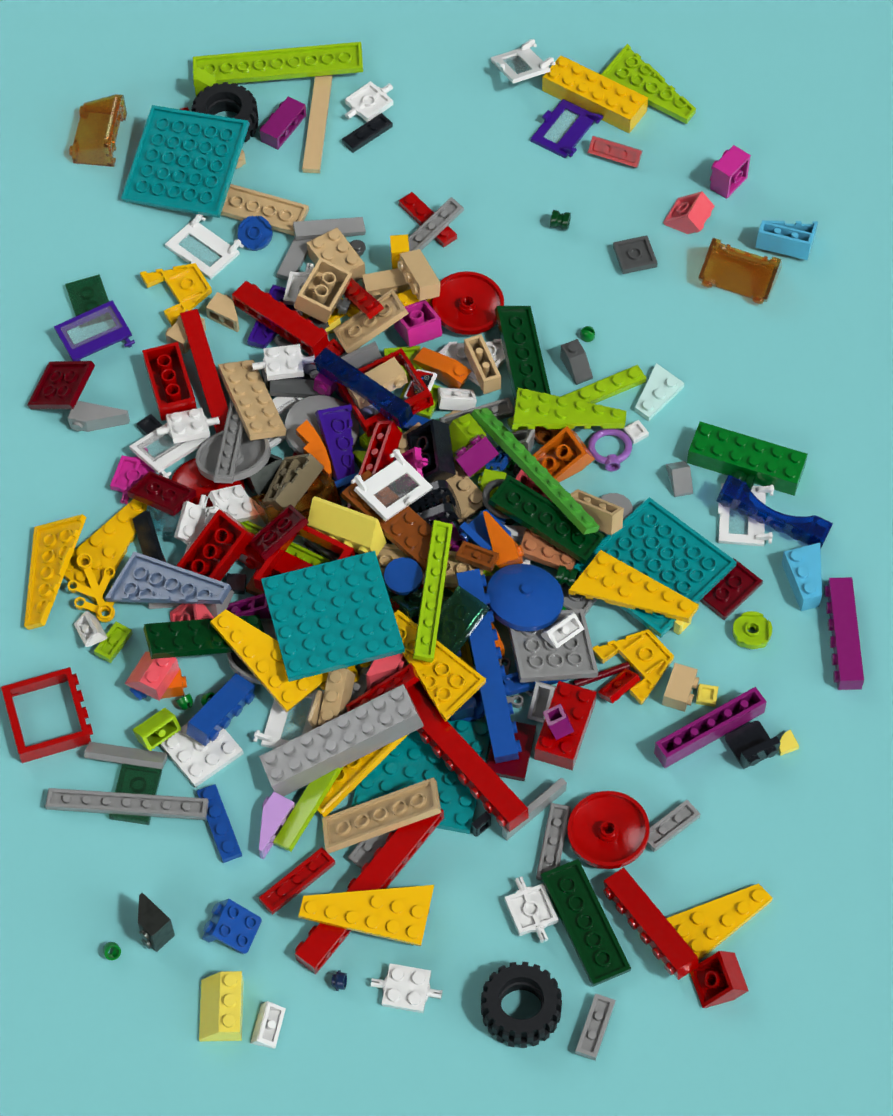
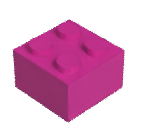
[710,145,751,199]
[394,300,442,347]

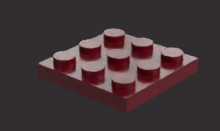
[27,361,95,409]

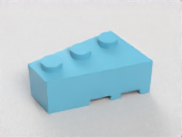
[755,220,818,260]
[782,543,822,611]

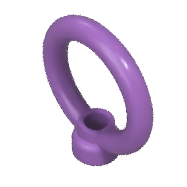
[588,429,632,472]

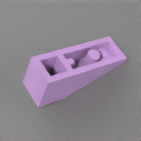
[259,792,295,859]

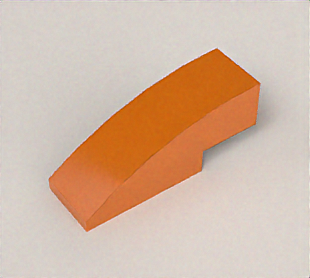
[296,420,332,479]

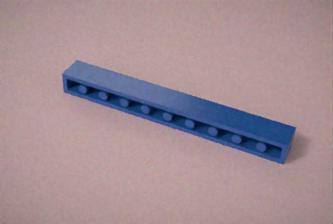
[456,569,522,763]

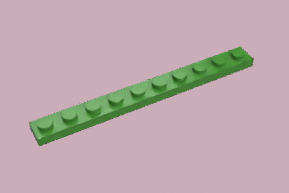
[471,408,600,535]

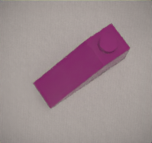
[227,593,271,619]

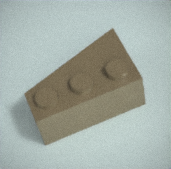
[262,453,324,516]

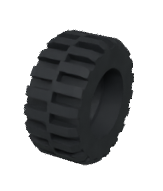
[191,82,259,143]
[481,961,562,1048]

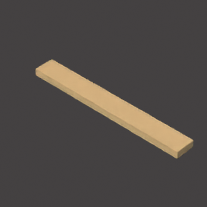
[302,75,333,173]

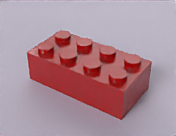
[142,342,197,421]
[176,509,255,581]
[534,681,597,771]

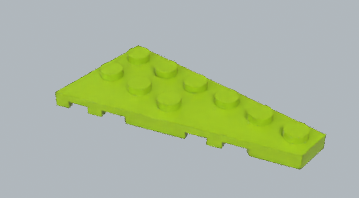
[601,44,696,124]
[512,388,627,429]

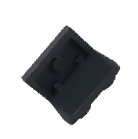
[725,721,781,769]

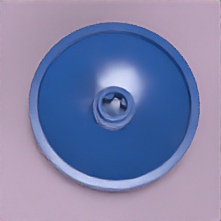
[486,564,564,631]

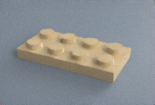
[333,289,409,354]

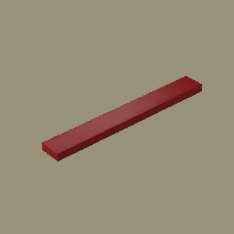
[180,309,228,434]

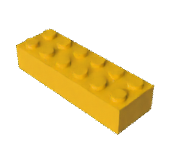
[542,55,648,133]

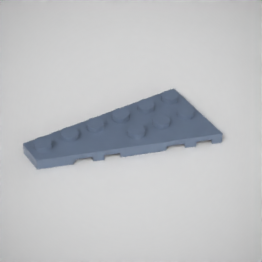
[105,551,232,604]

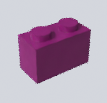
[453,434,499,477]

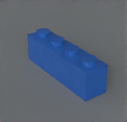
[186,673,255,746]

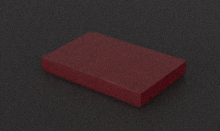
[127,471,196,516]
[249,504,309,561]
[700,558,763,620]
[487,721,536,781]

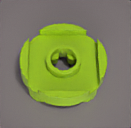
[733,611,772,649]

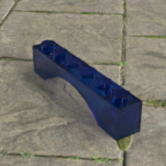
[314,347,413,429]
[717,475,833,548]

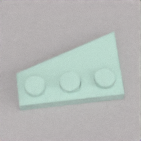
[635,363,685,421]

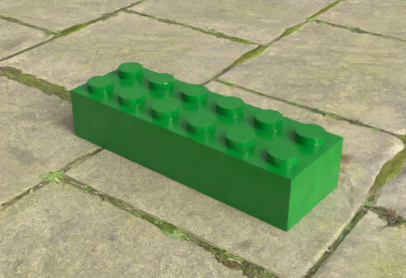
[687,421,808,496]

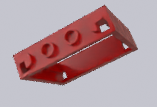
[336,348,434,437]
[253,526,355,592]
[1,667,93,763]

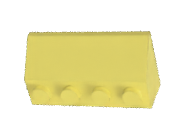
[307,496,387,556]

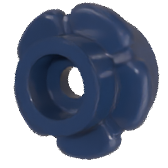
[332,970,347,991]

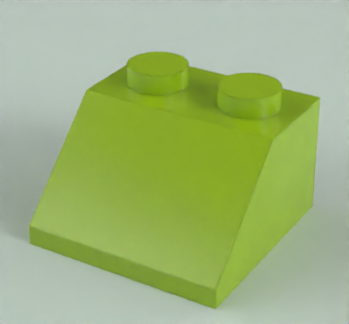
[449,413,486,464]

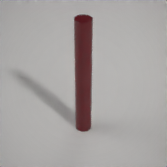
[573,661,630,687]

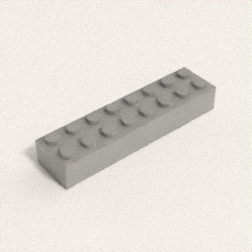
[259,684,424,797]

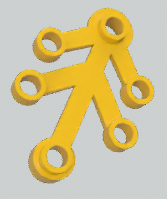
[67,553,116,623]

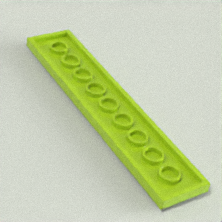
[193,42,363,87]

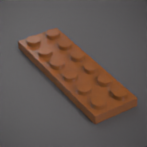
[341,470,452,572]

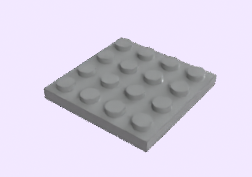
[508,609,598,683]

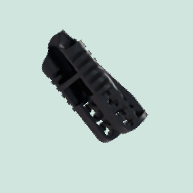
[384,480,462,544]

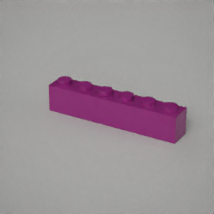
[824,577,864,690]
[654,687,767,768]

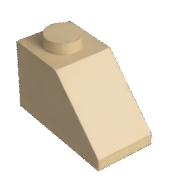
[206,292,239,332]

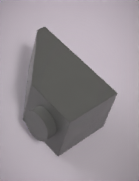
[560,339,593,385]

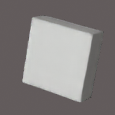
[623,420,649,445]

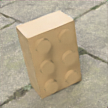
[307,227,365,281]
[294,257,353,323]

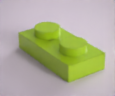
[94,622,133,663]

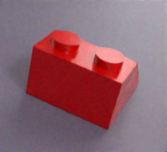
[690,951,749,1008]

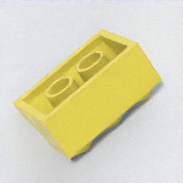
[199,971,244,1042]

